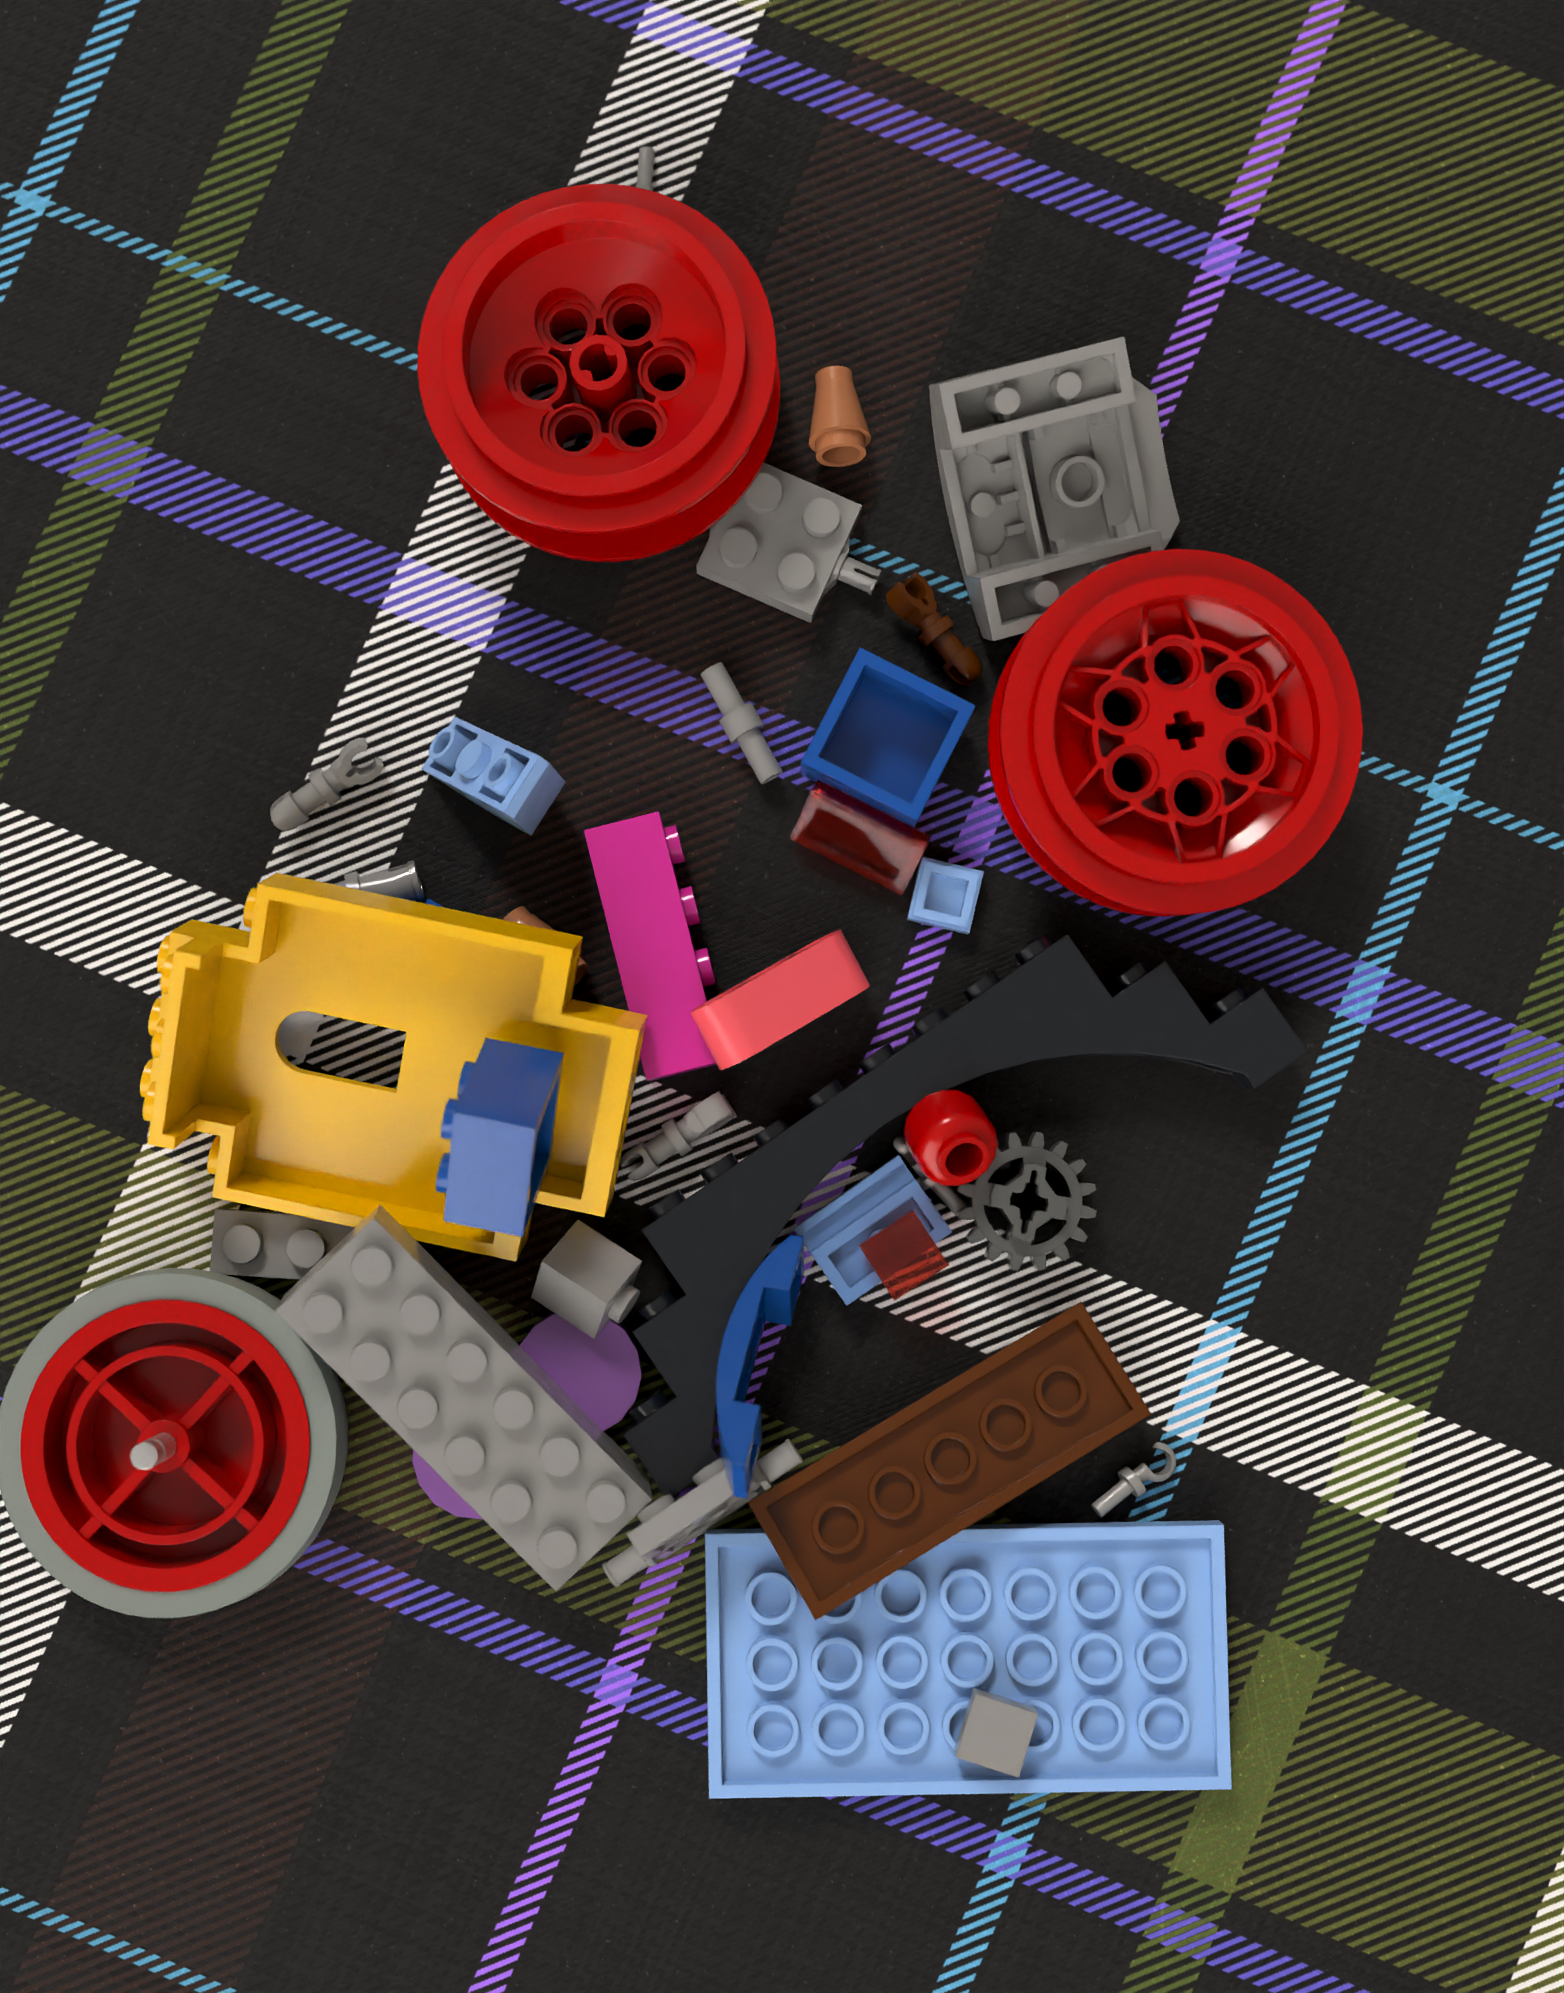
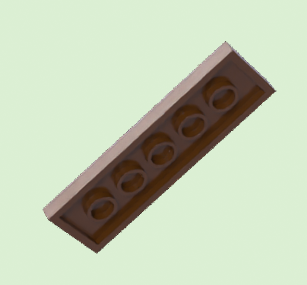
[749,1302,1151,1620]

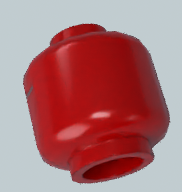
[904,1090,998,1186]

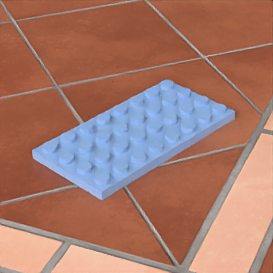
[705,1520,1231,1799]

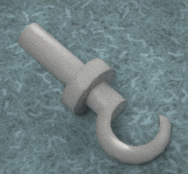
[893,1136,967,1215]
[1091,1442,1176,1517]

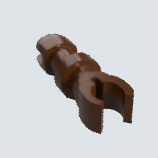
[886,572,982,686]

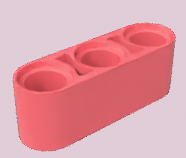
[690,929,870,1070]

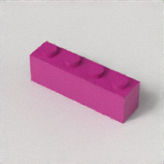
[584,811,717,1081]

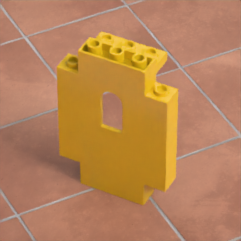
[140,873,648,1262]

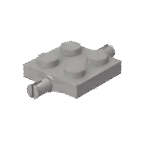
[697,463,882,623]
[602,1439,803,1588]

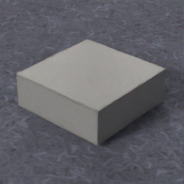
[954,1688,1038,1778]

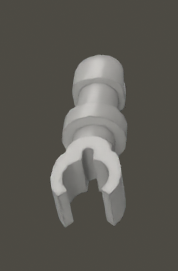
[270,738,384,831]
[620,1091,737,1181]

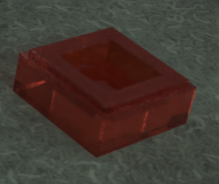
[858,1210,949,1301]

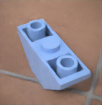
[421,717,566,835]

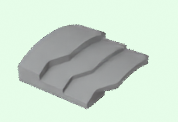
[929,337,1180,641]

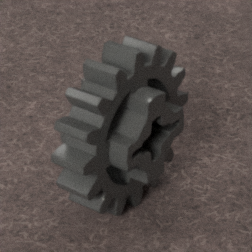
[956,1132,1097,1271]

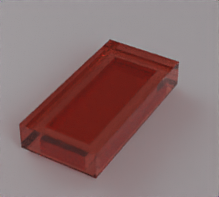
[789,780,931,895]

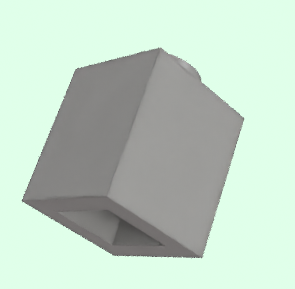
[531,1220,642,1339]

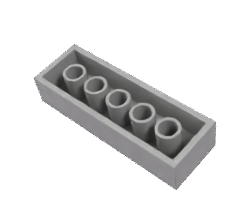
[275,1205,652,1591]

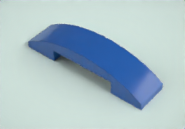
[716,1235,804,1499]

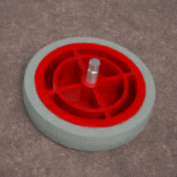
[0,1268,348,1618]

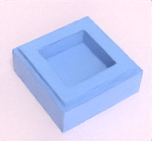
[907,857,984,935]

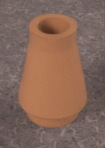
[809,366,871,467]

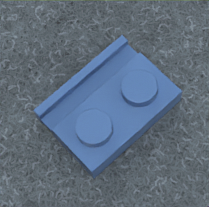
[793,1155,952,1306]

